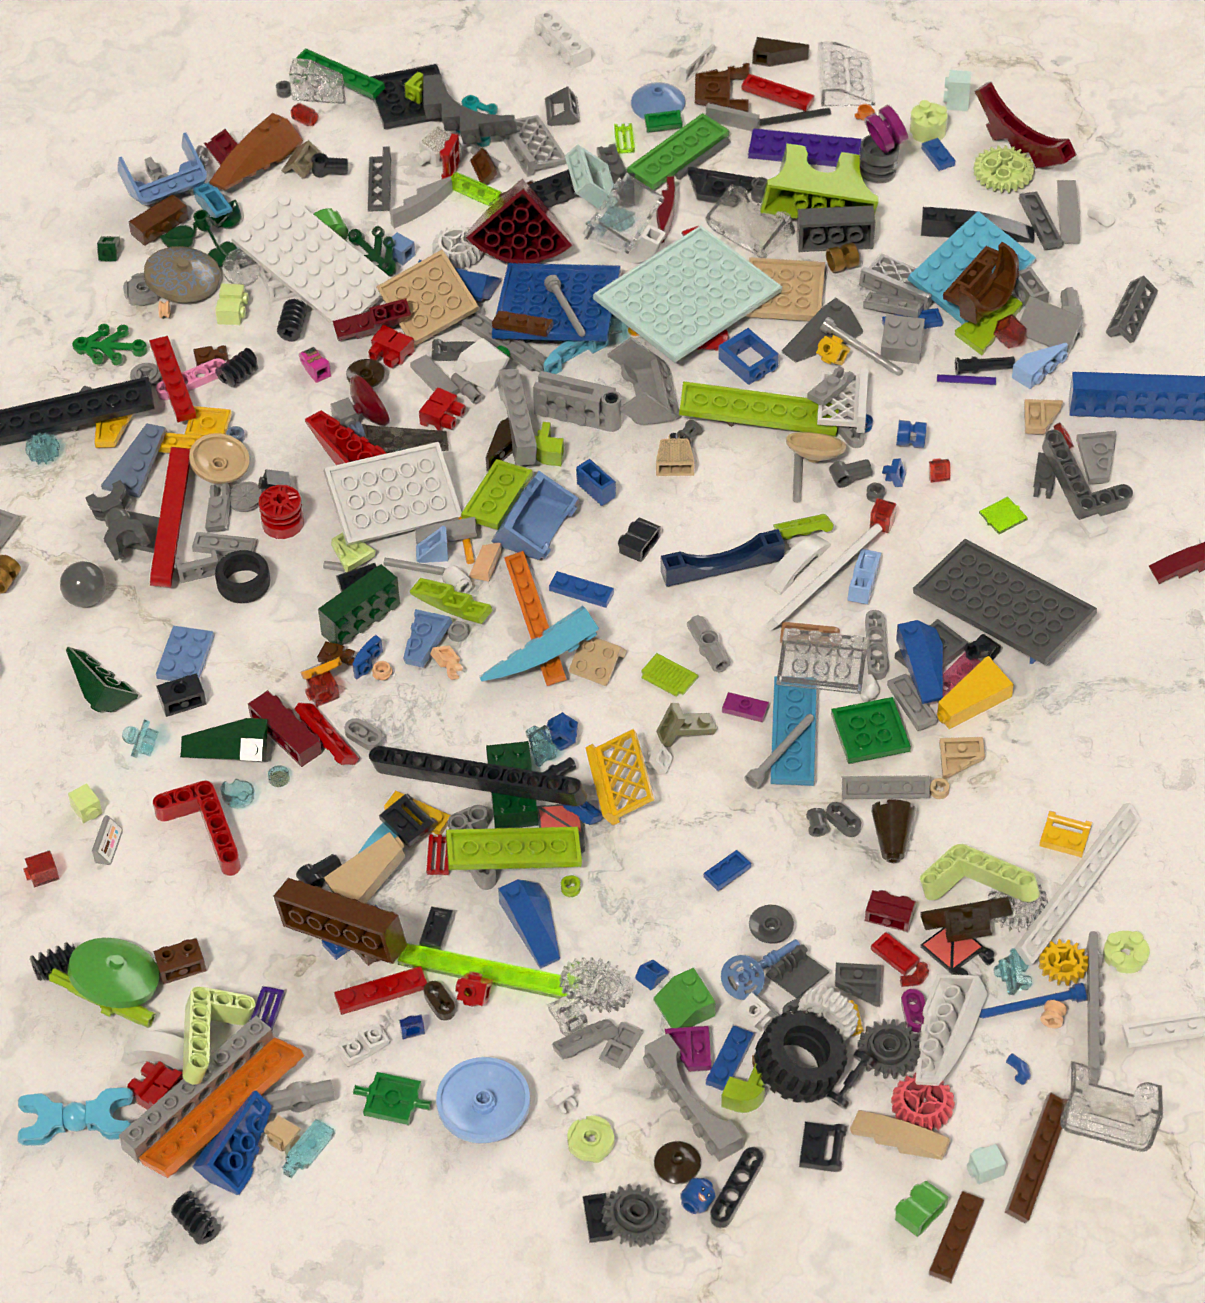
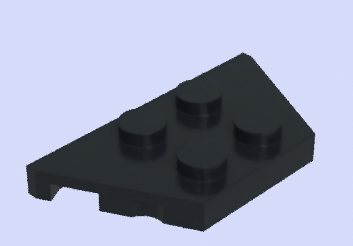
[688,167,757,205]

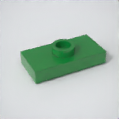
[644,110,683,132]

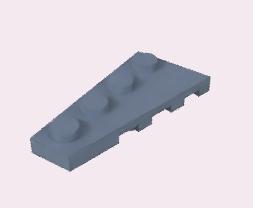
[101,423,166,498]

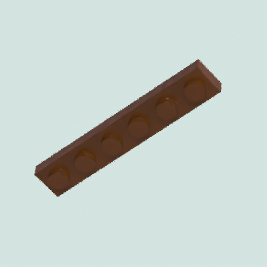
[1004,1092,1071,1224]

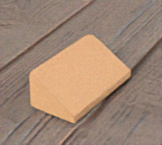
[469,543,502,582]

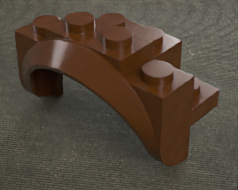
[943,242,1019,324]

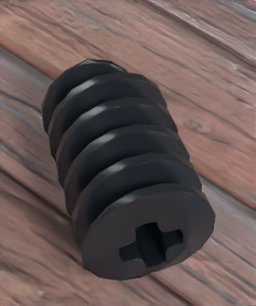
[277,299,307,342]
[215,348,258,387]
[30,942,75,981]
[171,1191,221,1244]

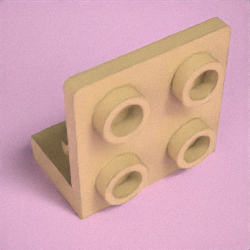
[569,637,627,686]

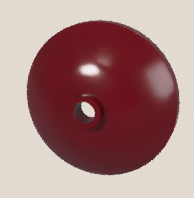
[350,375,390,426]

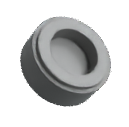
[447,621,468,642]

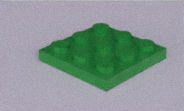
[831,697,911,764]

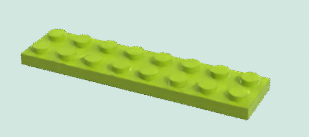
[679,381,839,436]

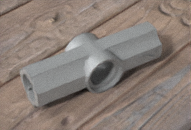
[1060,287,1083,341]
[687,615,730,673]
[262,1079,335,1114]

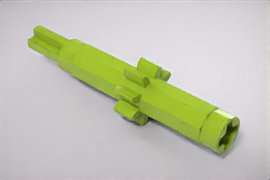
[49,968,156,1028]

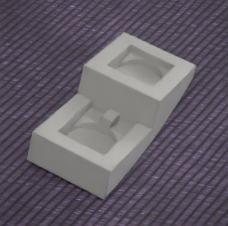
[599,1022,642,1069]

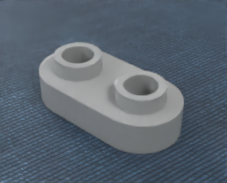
[344,718,383,751]

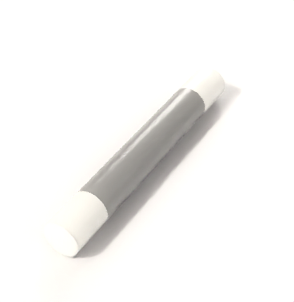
[463,144,510,172]

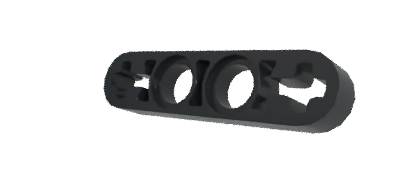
[710,1147,763,1228]

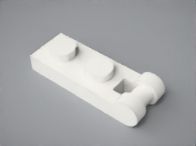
[679,39,712,82]

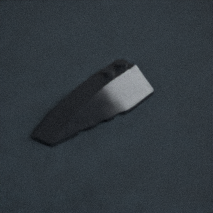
[921,207,1034,243]

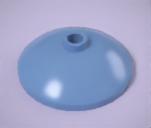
[631,82,685,119]

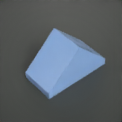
[416,526,448,563]

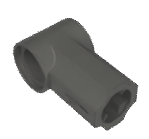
[829,459,872,488]

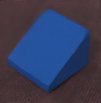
[635,959,669,990]

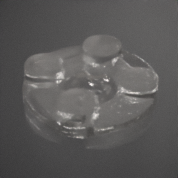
[223,249,261,287]

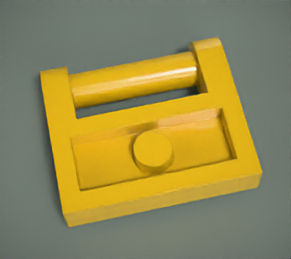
[1039,811,1092,858]

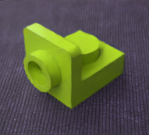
[405,72,424,104]

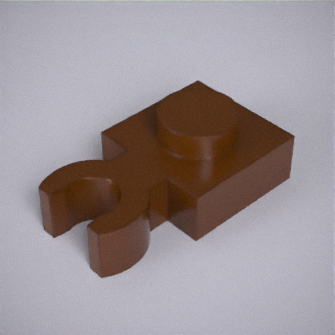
[193,345,229,366]

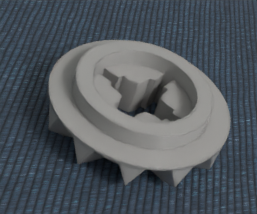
[130,363,161,385]

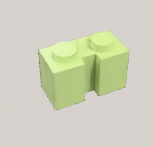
[215,283,248,325]

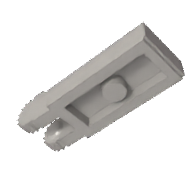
[807,367,855,407]
[205,483,231,532]
[552,1019,619,1059]

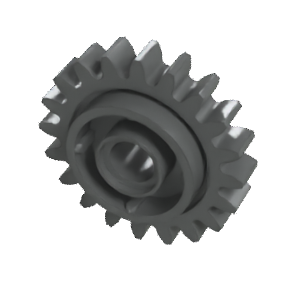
[857,1019,921,1079]
[601,1184,668,1248]

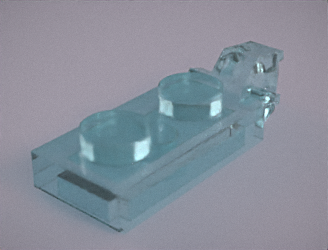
[282,1119,336,1178]

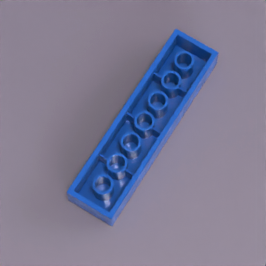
[1069,371,1205,421]

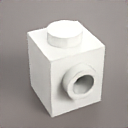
[736,992,777,1032]

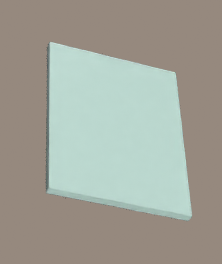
[593,225,782,363]

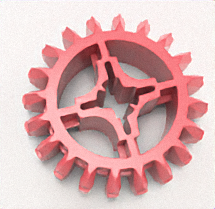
[891,1072,955,1131]

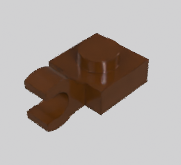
[317,641,355,666]

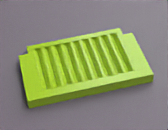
[641,653,698,697]

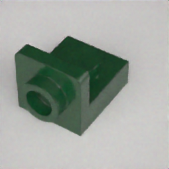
[97,236,120,261]

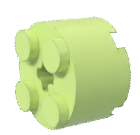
[910,100,948,143]

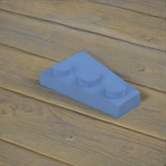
[403,609,452,668]

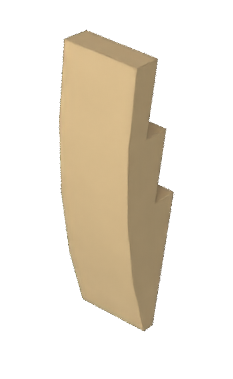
[850,1110,950,1160]

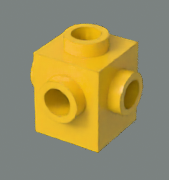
[816,335,851,365]

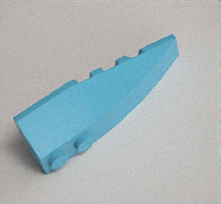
[479,605,599,681]

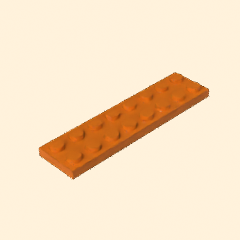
[139,1037,304,1178]

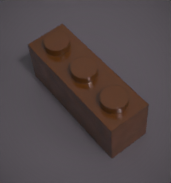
[129,194,189,246]

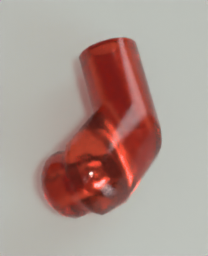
[900,962,929,987]

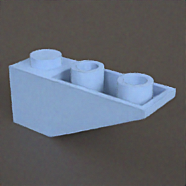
[1012,343,1068,389]

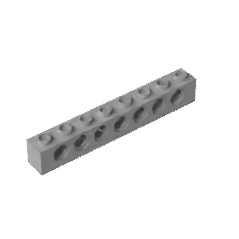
[118,1016,273,1163]

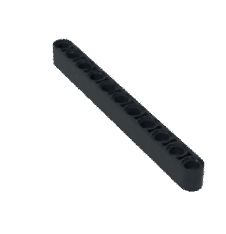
[369,746,587,806]

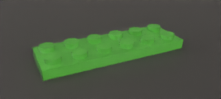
[627,113,729,190]

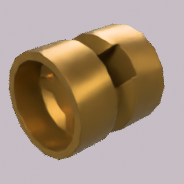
[826,242,860,273]
[0,555,21,594]

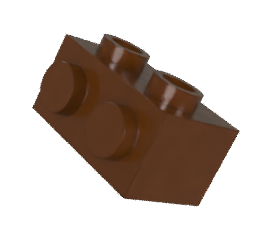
[153,938,206,985]

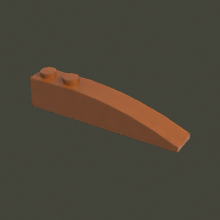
[209,113,303,191]

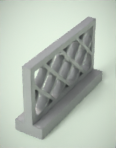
[500,115,567,176]
[859,254,933,310]

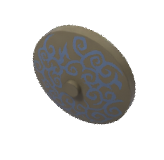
[144,246,220,302]

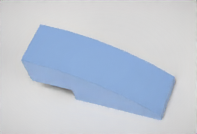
[847,549,881,604]

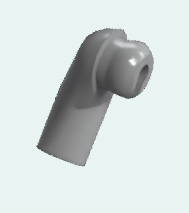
[196,145,209,167]

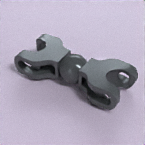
[85,480,151,561]

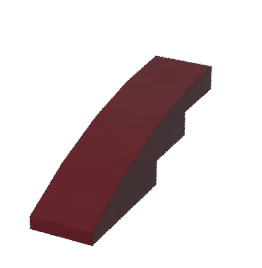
[656,176,675,243]
[1149,542,1205,584]

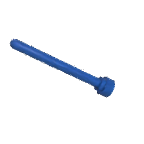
[979,983,1087,1019]

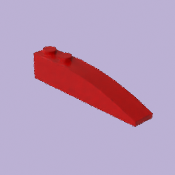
[305,410,387,465]

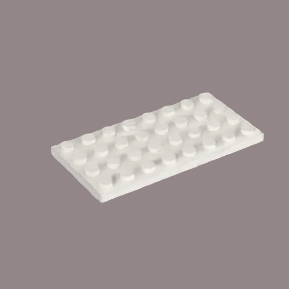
[231,191,390,326]

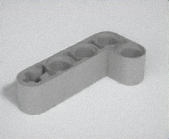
[448,805,496,890]

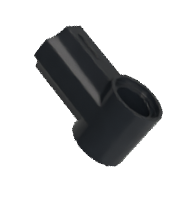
[312,153,348,178]
[964,634,1001,660]
[296,854,342,888]

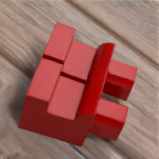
[368,325,415,368]
[419,387,466,432]
[127,1061,184,1110]

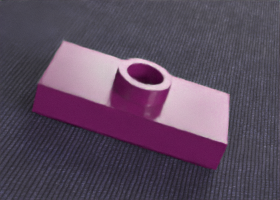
[722,692,769,723]

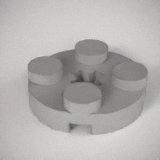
[123,273,160,306]

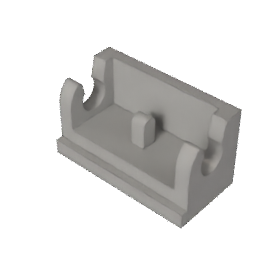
[175,549,218,583]

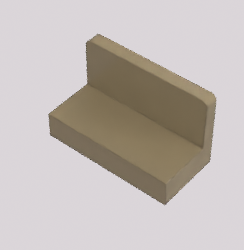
[281,140,322,179]

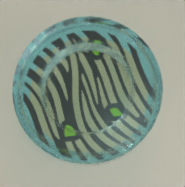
[268,765,290,787]

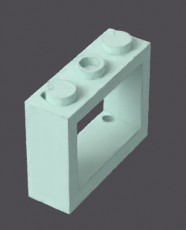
[565,145,619,213]

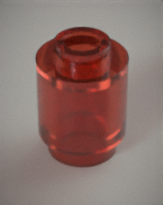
[291,103,318,126]

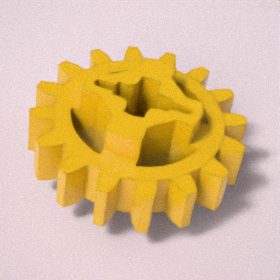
[1039,939,1088,986]

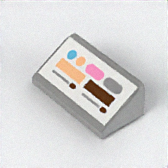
[92,815,123,865]

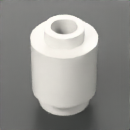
[442,566,472,593]

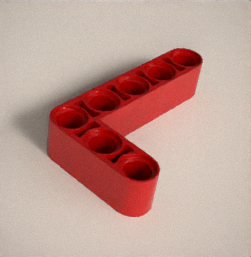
[153,780,241,876]

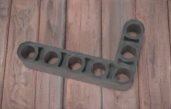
[1042,429,1133,520]

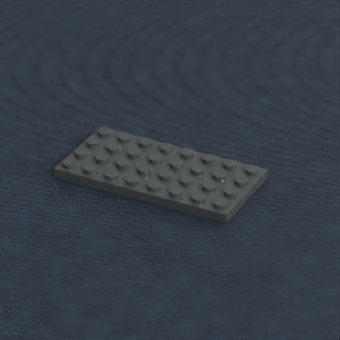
[913,539,1097,665]

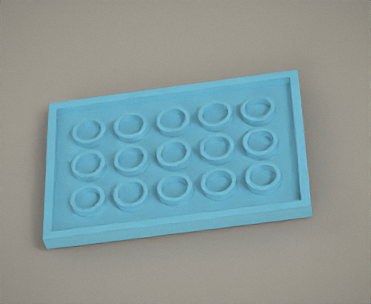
[907,211,1036,325]

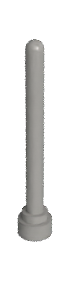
[544,275,585,337]
[820,317,902,375]
[744,714,814,788]

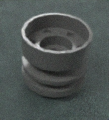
[860,135,900,182]

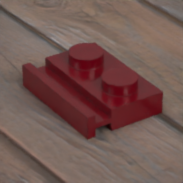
[204,129,238,165]

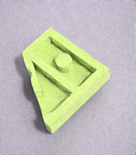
[331,533,375,572]

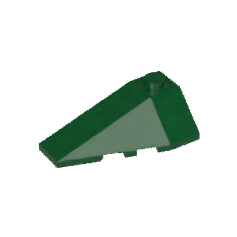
[66,646,138,713]

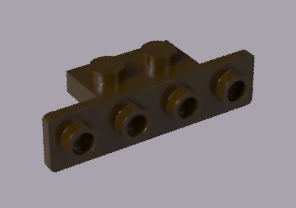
[920,897,1013,943]

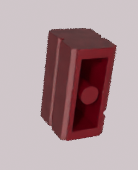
[865,890,916,932]

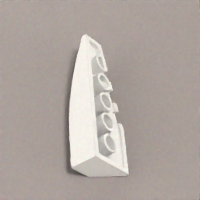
[915,974,987,1086]

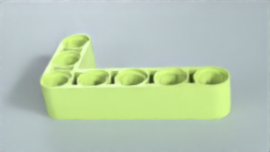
[920,844,1040,902]
[183,986,255,1084]

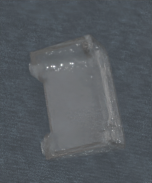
[1060,1061,1163,1152]

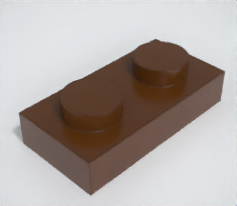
[470,147,498,186]

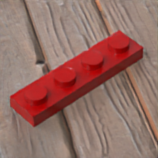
[742,74,815,111]
[295,703,359,765]
[334,966,427,1015]

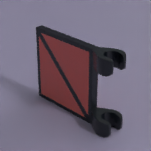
[920,927,995,975]

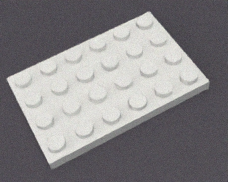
[323,442,462,546]

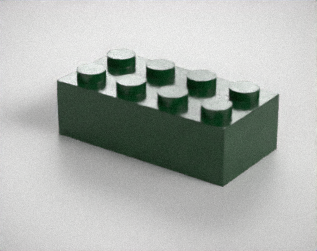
[318,564,400,645]
[486,741,538,829]

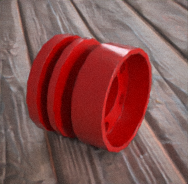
[258,485,304,539]

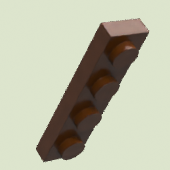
[929,1191,984,1283]

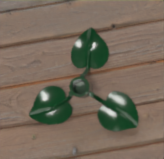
[160,199,242,267]

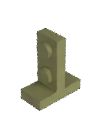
[656,703,717,747]

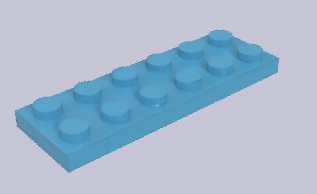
[770,676,817,786]

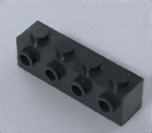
[528,169,579,208]

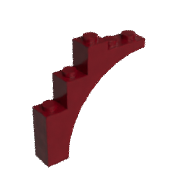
[975,82,1077,168]

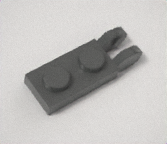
[1033,452,1055,499]

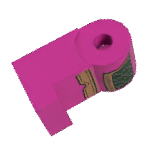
[299,347,331,383]

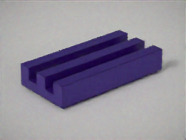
[250,986,285,1030]

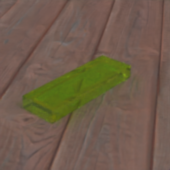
[451,172,502,206]

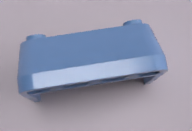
[117,132,207,205]

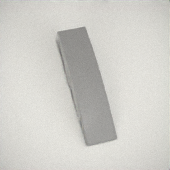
[389,177,452,228]
[1057,180,1080,244]

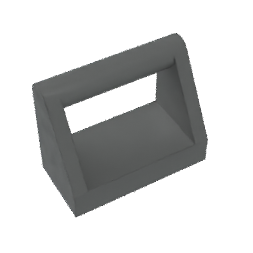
[545,86,580,126]

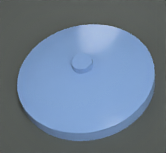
[436,1057,530,1143]

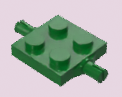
[353,1072,432,1125]

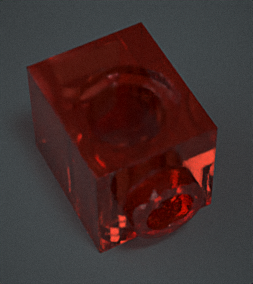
[305,671,340,707]

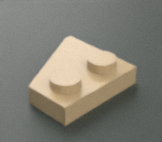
[1024,399,1063,434]

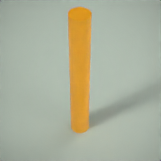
[458,517,474,564]

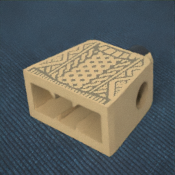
[656,433,694,476]

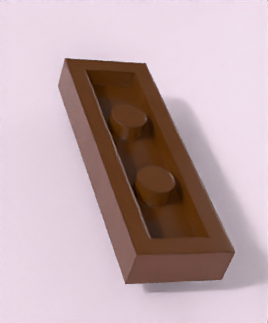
[492,311,553,337]

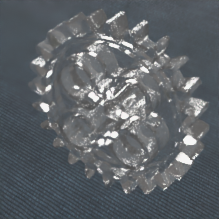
[559,957,633,1013]

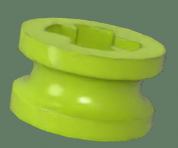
[560,875,581,897]

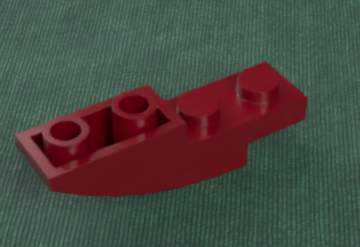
[333,298,412,341]

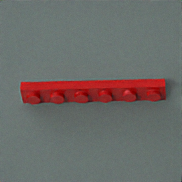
[149,336,197,423]

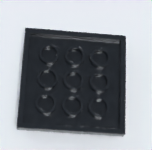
[370,63,447,129]

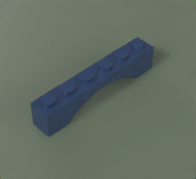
[660,529,785,587]

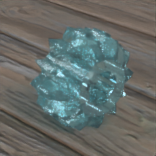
[25,432,60,465]

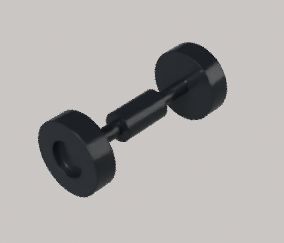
[826,1049,876,1109]

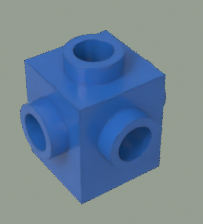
[545,712,578,751]

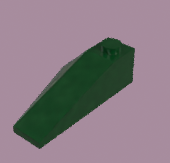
[180,718,268,762]

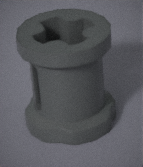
[677,419,702,444]
[806,808,828,837]

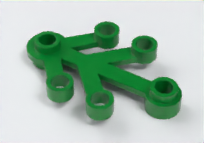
[72,324,148,365]

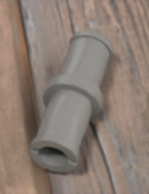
[451,373,482,404]

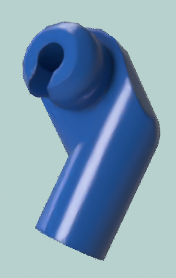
[1006,1053,1031,1085]

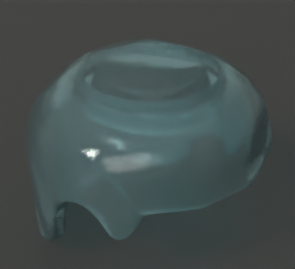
[220,779,255,809]

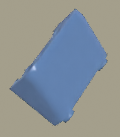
[491,471,579,560]

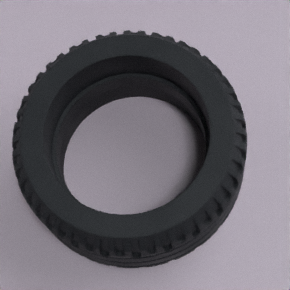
[215,550,270,603]

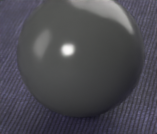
[60,561,107,607]

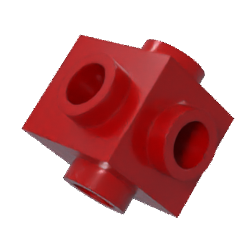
[455,972,493,1006]

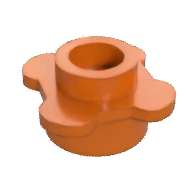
[854,104,875,121]

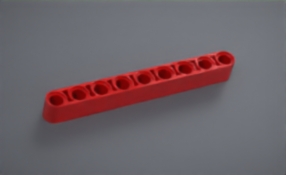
[150,447,191,588]

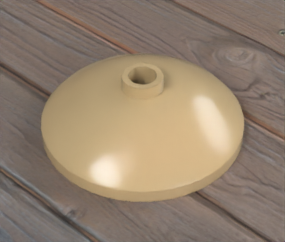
[786,432,846,463]
[189,433,249,484]

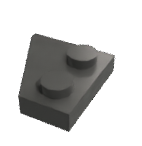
[835,963,881,1007]

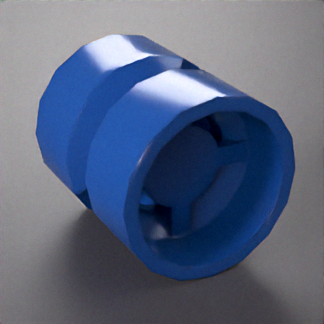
[896,420,927,448]

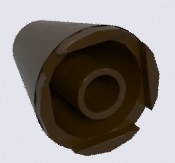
[871,799,915,863]

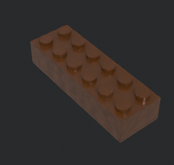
[273,878,407,964]

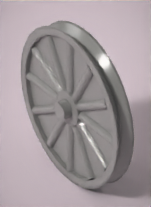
[230,481,262,512]

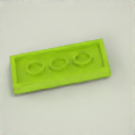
[461,459,533,530]

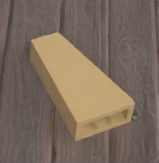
[324,832,405,904]

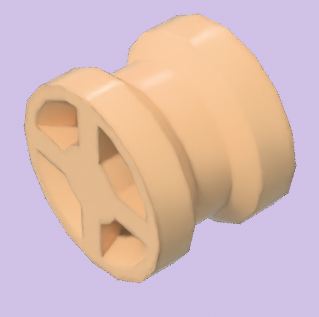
[1040,1000,1067,1029]

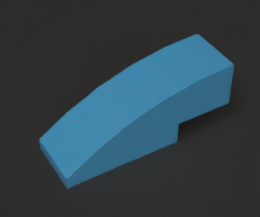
[193,182,233,218]

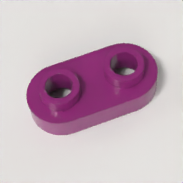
[901,989,926,1033]

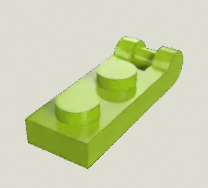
[773,514,833,539]

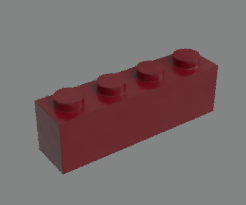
[248,690,322,767]

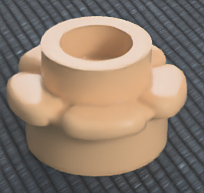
[372,661,393,680]

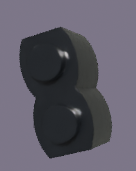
[618,517,661,562]

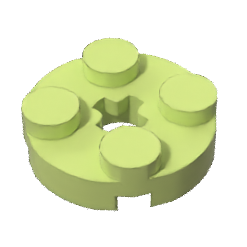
[1103,931,1150,973]
[567,1116,614,1163]

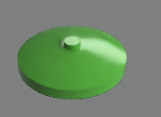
[68,938,159,1008]

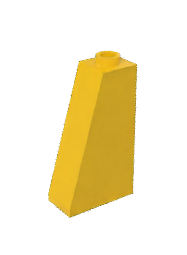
[937,656,1013,729]

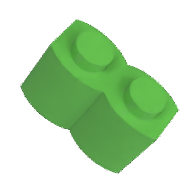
[895,1181,948,1237]

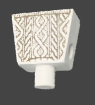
[416,126,462,167]

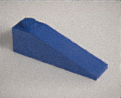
[418,260,502,302]
[896,620,943,704]
[498,879,560,969]
[192,1091,272,1195]

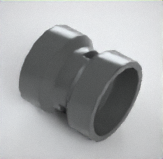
[751,177,768,203]

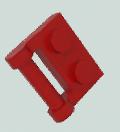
[440,133,460,180]

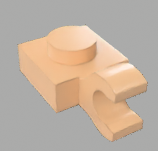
[430,645,463,680]

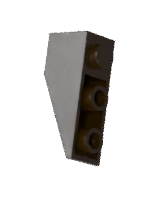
[752,37,810,67]

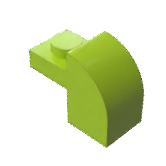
[534,422,564,466]
[721,1063,765,1113]

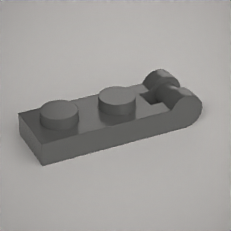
[596,143,628,186]
[431,339,476,361]

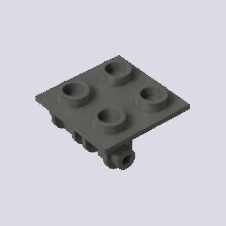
[765,944,829,999]

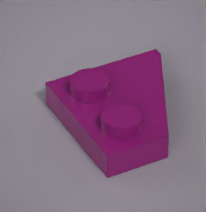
[665,1026,712,1072]

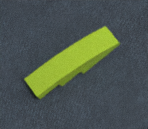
[409,578,493,624]

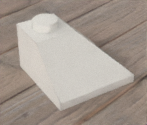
[452,338,510,392]

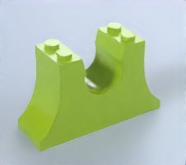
[760,143,879,218]

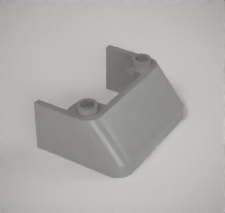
[607,337,680,425]

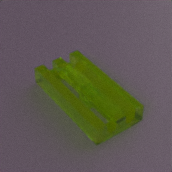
[614,123,635,154]

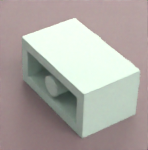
[943,70,971,111]

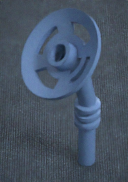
[721,939,800,1000]

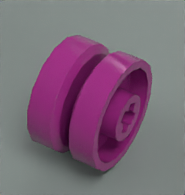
[864,104,908,153]

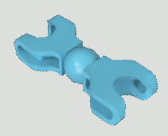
[17,1088,133,1146]

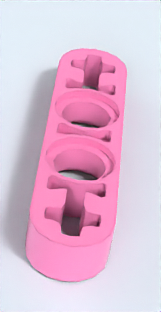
[156,359,225,400]

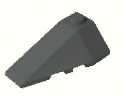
[782,298,863,362]

